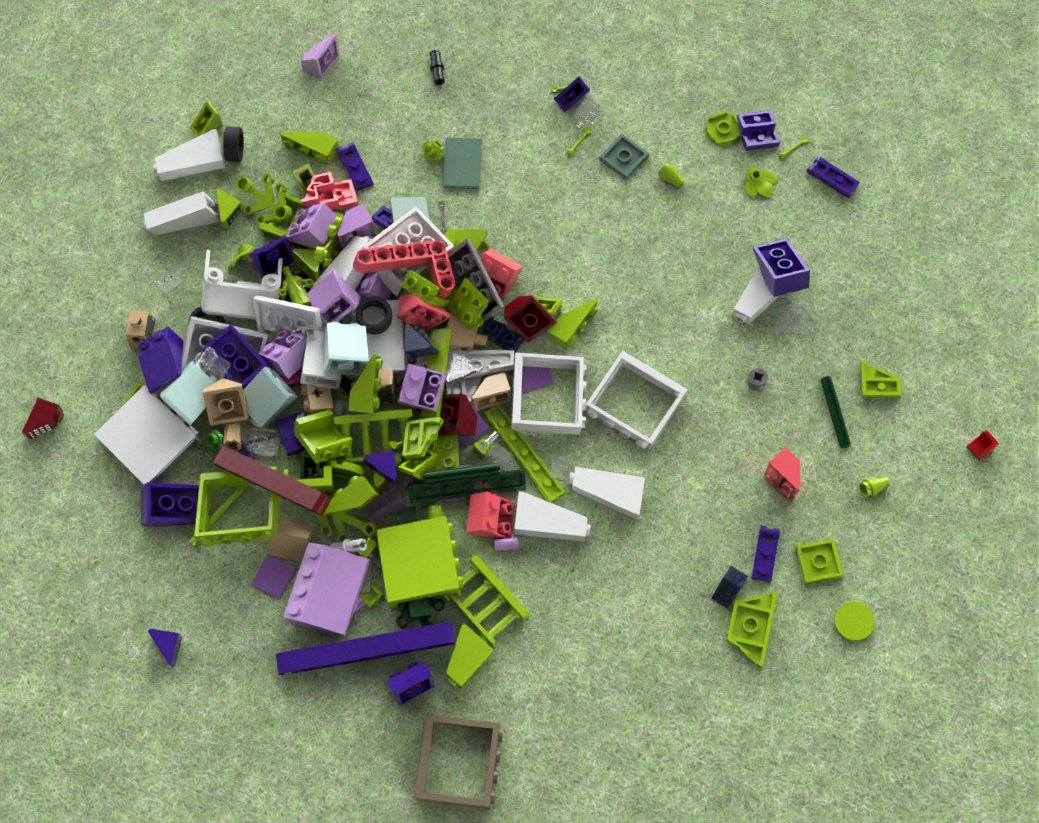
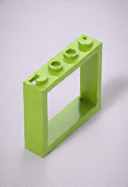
[194,466,280,546]

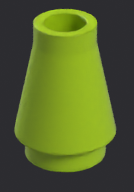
[658,162,685,188]
[859,476,890,498]

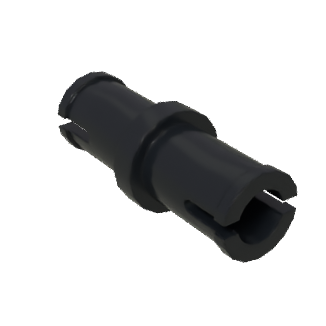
[429,50,445,85]

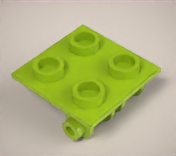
[447,277,490,331]
[428,434,459,471]

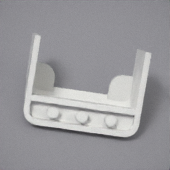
[201,250,283,320]

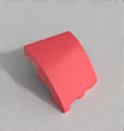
[302,172,358,210]

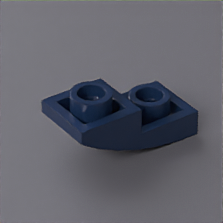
[481,318,524,354]

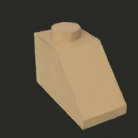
[472,373,512,411]

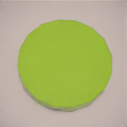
[705,112,740,145]
[325,460,364,477]
[834,601,875,642]

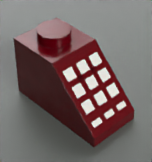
[22,398,64,439]

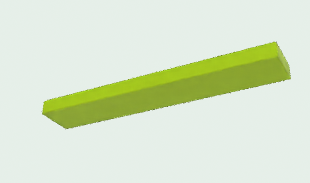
[420,328,451,441]
[483,405,566,503]

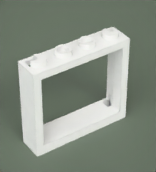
[585,351,688,449]
[511,353,587,435]

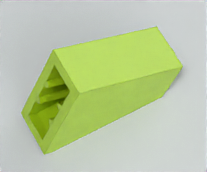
[446,623,494,689]

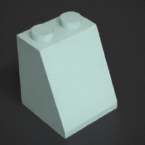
[324,322,368,376]
[159,361,218,425]
[243,367,299,428]

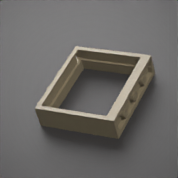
[415,714,503,809]

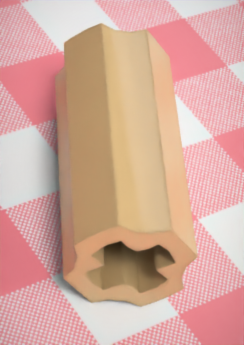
[223,421,242,452]

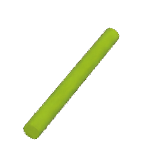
[189,486,247,547]

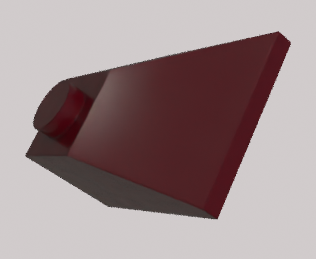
[504,295,557,343]
[438,394,478,436]

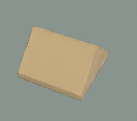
[203,378,249,426]
[266,517,315,562]

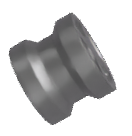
[747,368,768,390]

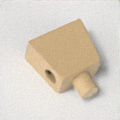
[447,312,488,350]

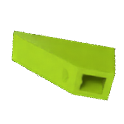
[280,132,339,164]
[547,299,598,349]
[348,354,383,413]
[315,475,379,516]

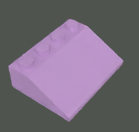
[283,542,370,636]

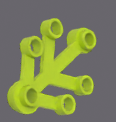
[236,173,292,225]
[314,217,343,269]
[310,495,379,542]

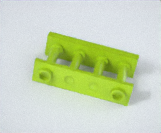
[259,192,344,250]
[334,408,413,464]
[441,554,529,648]

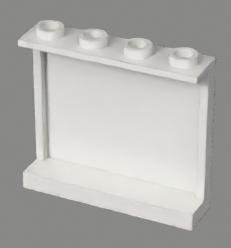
[94,385,201,485]

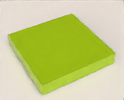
[795,539,844,585]

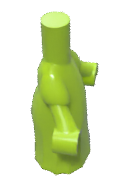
[279,266,313,307]

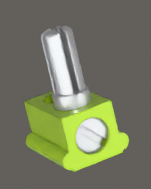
[472,431,499,459]
[356,537,382,568]

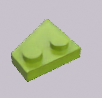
[444,229,488,252]
[860,361,901,398]
[402,417,444,459]

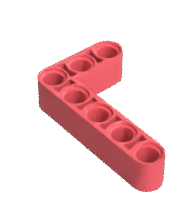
[353,240,455,298]

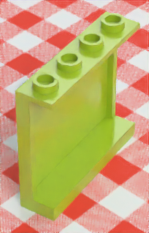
[376,516,464,610]

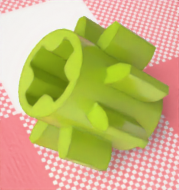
[422,139,444,162]

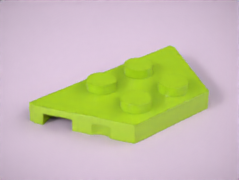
[726,592,778,668]

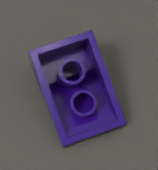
[249,235,294,279]
[753,238,810,297]
[202,324,270,390]
[138,327,183,394]
[141,482,199,527]
[387,662,435,706]

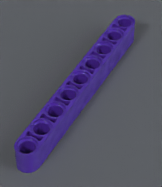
[276,622,456,675]

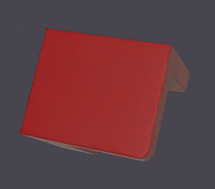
[966,429,999,461]

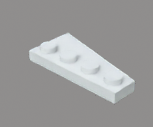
[253,295,322,332]
[444,350,514,383]

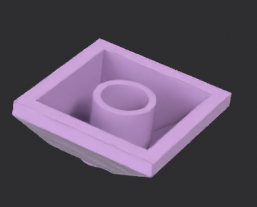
[301,33,340,79]

